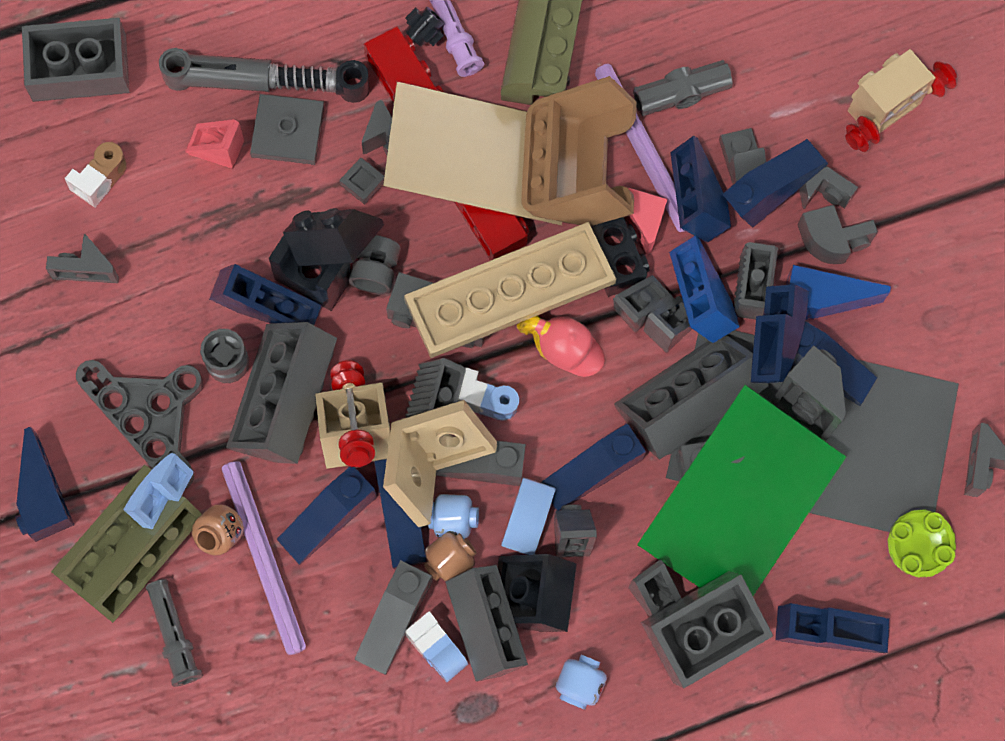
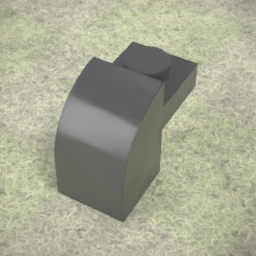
[797,205,878,264]

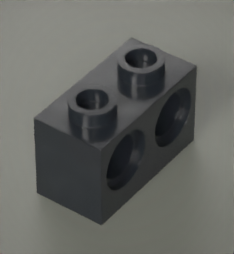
[591,217,650,297]

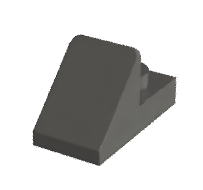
[362,100,392,156]
[719,128,766,185]
[799,166,858,209]
[46,234,119,283]
[613,275,674,332]
[964,423,1005,497]

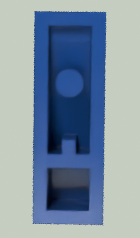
[669,235,740,343]
[786,265,891,320]

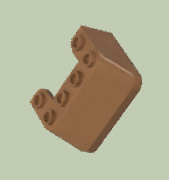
[521,76,636,226]

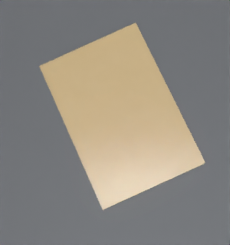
[383,82,562,225]

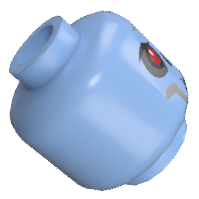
[428,494,479,539]
[555,654,607,710]

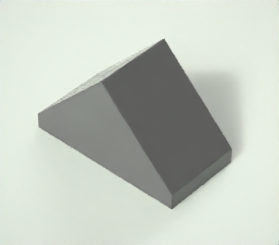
[643,296,692,353]
[628,560,682,617]

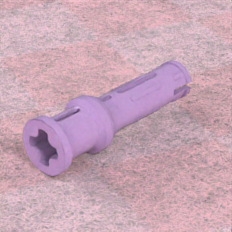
[429,0,484,77]

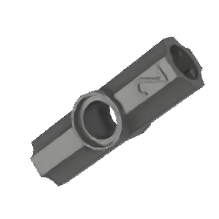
[633,60,733,116]

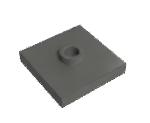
[250,94,324,165]

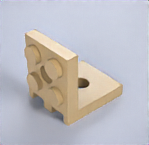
[383,400,497,527]

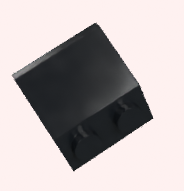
[283,208,384,266]
[497,554,577,632]

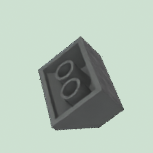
[771,345,846,442]

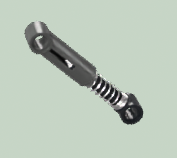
[159,48,370,103]

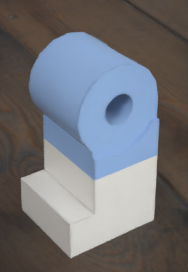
[458,368,519,421]
[405,611,469,682]

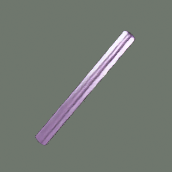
[595,64,685,232]
[222,461,306,655]

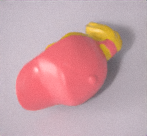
[516,315,605,377]

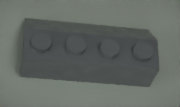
[226,322,337,464]
[614,335,769,460]

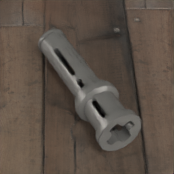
[146,579,203,687]

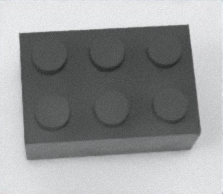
[22,18,130,102]
[641,571,773,689]

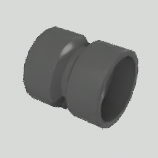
[349,235,401,294]
[200,329,249,383]

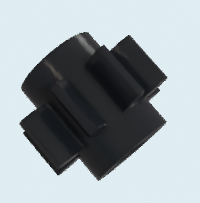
[405,7,444,47]

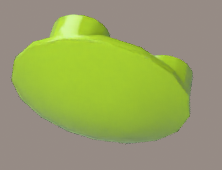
[888,510,956,578]

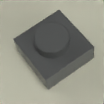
[339,158,385,205]

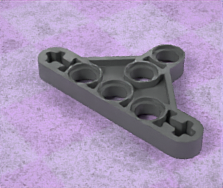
[76,360,203,489]

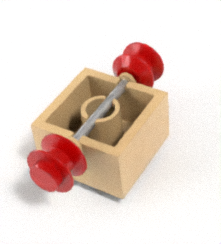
[845,49,957,152]
[315,360,390,469]

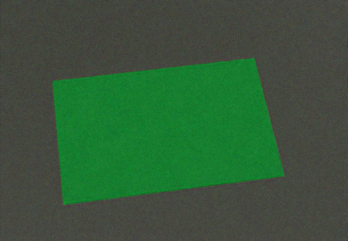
[637,385,846,596]

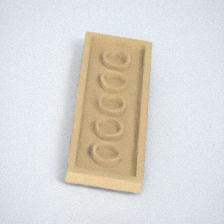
[404,222,616,358]

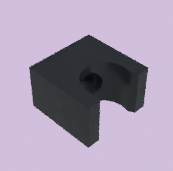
[269,235,351,311]

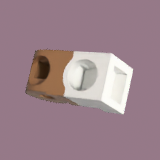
[64,142,127,207]

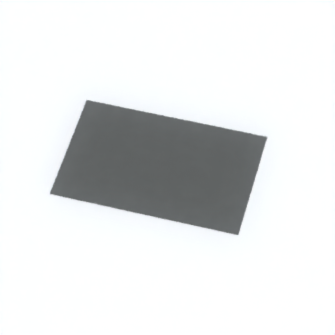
[666,330,959,532]

